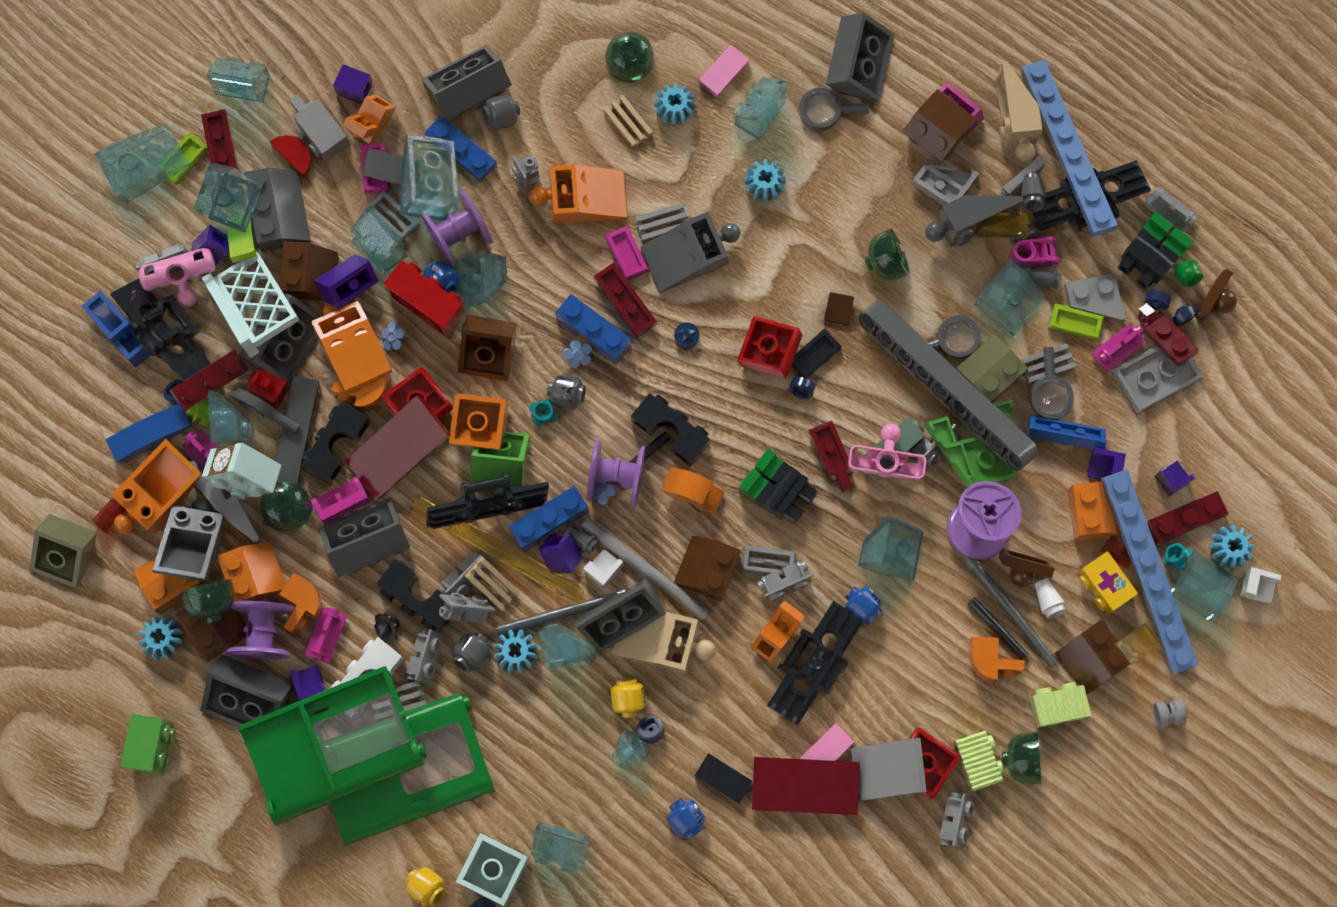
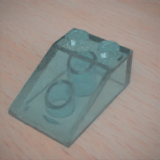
[94,123,191,203]
[399,134,459,220]
[531,821,592,875]

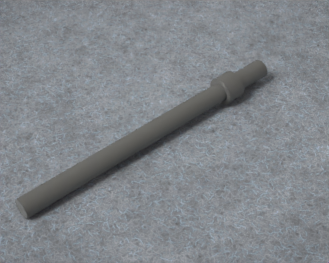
[953,545,1059,668]
[497,587,627,636]

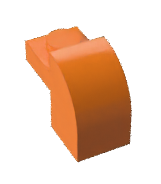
[343,94,396,144]
[332,374,391,412]
[660,468,725,515]
[279,572,322,636]
[750,600,805,663]
[969,637,1024,683]

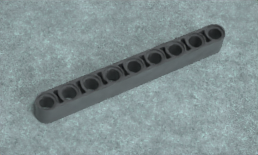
[858,300,1039,471]

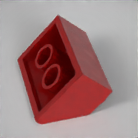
[383,260,465,340]

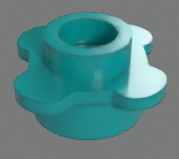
[529,398,558,427]
[1163,543,1193,571]

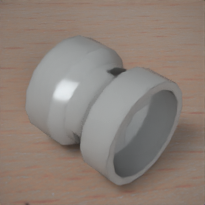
[1154,699,1187,729]

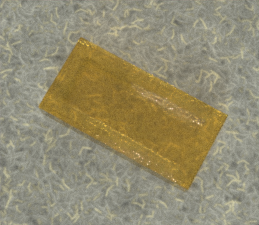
[977,213,1028,238]
[1116,623,1161,665]

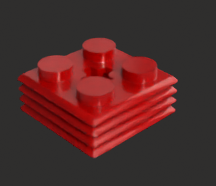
[737,316,803,379]
[382,367,453,419]
[909,727,961,800]

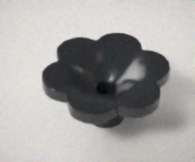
[374,613,400,643]

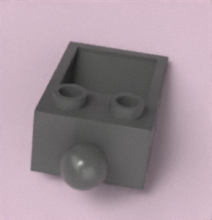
[925,195,1024,247]
[641,212,741,293]
[152,497,225,582]

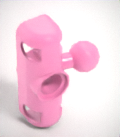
[139,248,215,308]
[848,424,926,481]

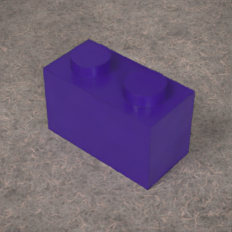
[314,254,379,308]

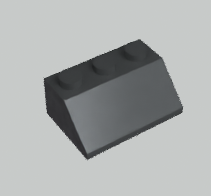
[826,13,894,102]
[422,45,512,119]
[244,167,311,252]
[239,293,321,386]
[319,498,410,577]
[575,579,666,653]
[200,654,293,726]

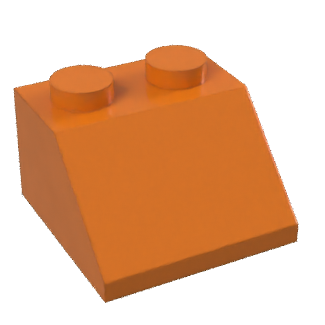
[448,393,509,450]
[1068,482,1122,541]
[217,542,286,602]
[134,558,205,615]

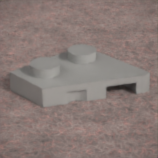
[911,162,979,205]
[1064,273,1126,322]

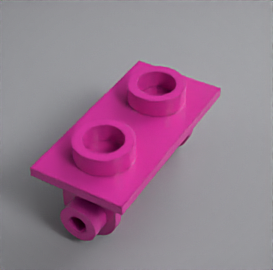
[1091,323,1146,372]
[181,429,217,470]
[305,607,348,664]

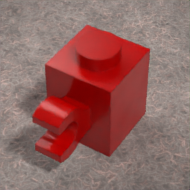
[247,367,290,409]

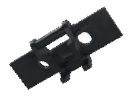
[1031,160,1151,232]
[110,278,211,382]
[426,473,549,529]
[767,600,863,726]

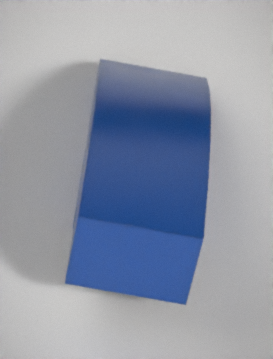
[81,290,151,368]
[106,404,192,463]

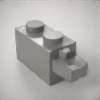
[289,94,350,161]

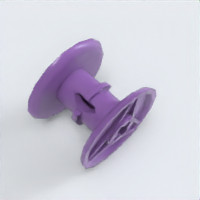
[420,189,493,267]
[586,438,646,509]
[947,481,1022,560]
[225,601,295,660]

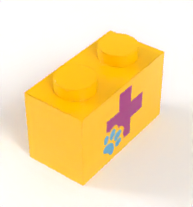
[1078,551,1138,615]

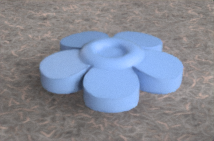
[381,322,405,350]
[563,340,592,368]
[592,483,616,505]

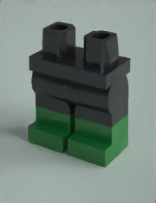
[1117,211,1194,290]
[739,448,818,524]

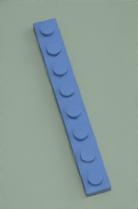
[1021,60,1118,237]
[1101,469,1198,674]

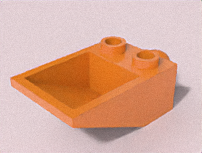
[529,165,627,224]
[311,301,393,393]
[112,439,202,534]

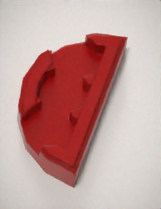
[269,135,312,178]

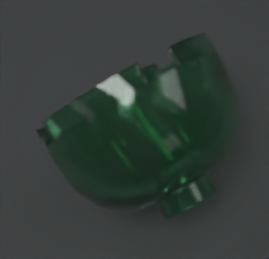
[605,31,654,83]
[865,229,910,280]
[260,481,313,534]
[180,579,235,624]
[1002,732,1041,785]

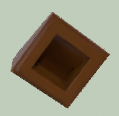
[824,292,854,325]

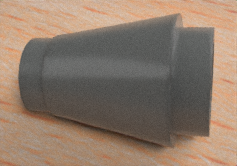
[1021,173,1046,212]

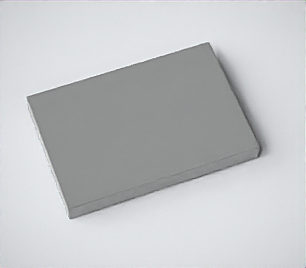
[1111,346,1204,415]
[851,738,926,801]

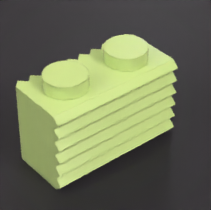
[1030,682,1091,729]
[953,731,1005,792]

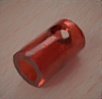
[91,498,126,533]
[1100,536,1132,569]

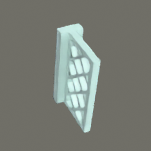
[202,252,299,358]

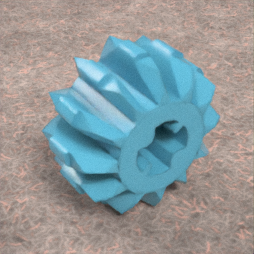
[654,82,696,126]
[744,158,787,202]
[1209,525,1255,569]
[138,616,183,660]
[494,630,538,674]

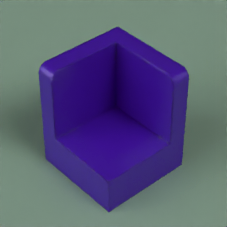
[333,65,373,105]
[191,224,229,266]
[1087,448,1126,480]
[1155,460,1196,497]
[538,533,582,574]
[290,665,326,701]

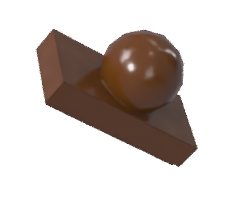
[1196,269,1237,321]
[999,549,1055,587]

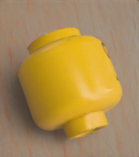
[610,678,646,718]
[406,867,446,907]

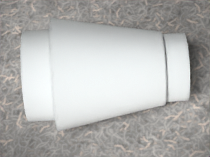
[1034,579,1066,619]

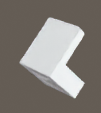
[583,550,624,589]
[1240,567,1282,604]

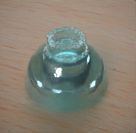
[612,731,648,766]

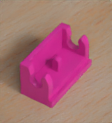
[311,476,370,525]

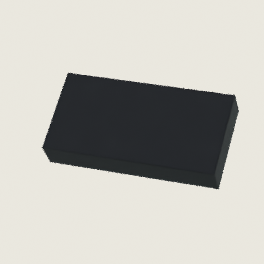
[791,328,842,378]
[694,753,753,804]

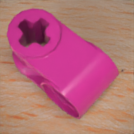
[1009,236,1060,269]

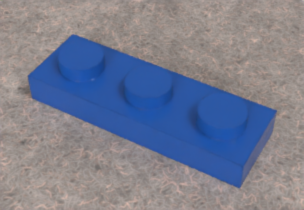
[424,115,497,182]
[1028,415,1106,450]

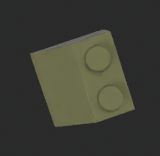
[956,334,1028,404]
[29,514,97,588]

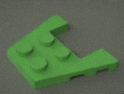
[924,399,1017,488]

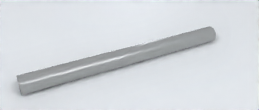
[581,517,710,621]

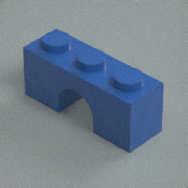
[555,294,631,365]
[509,486,589,553]

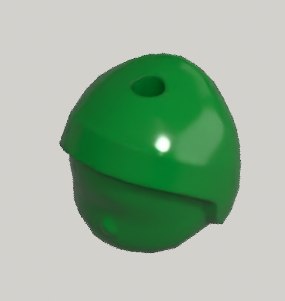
[1175,259,1203,287]

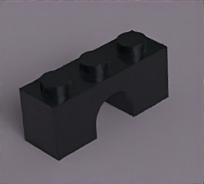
[631,393,710,467]
[301,401,371,486]
[377,559,450,632]

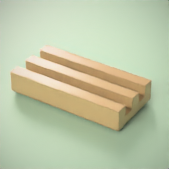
[603,95,653,148]
[465,557,519,611]

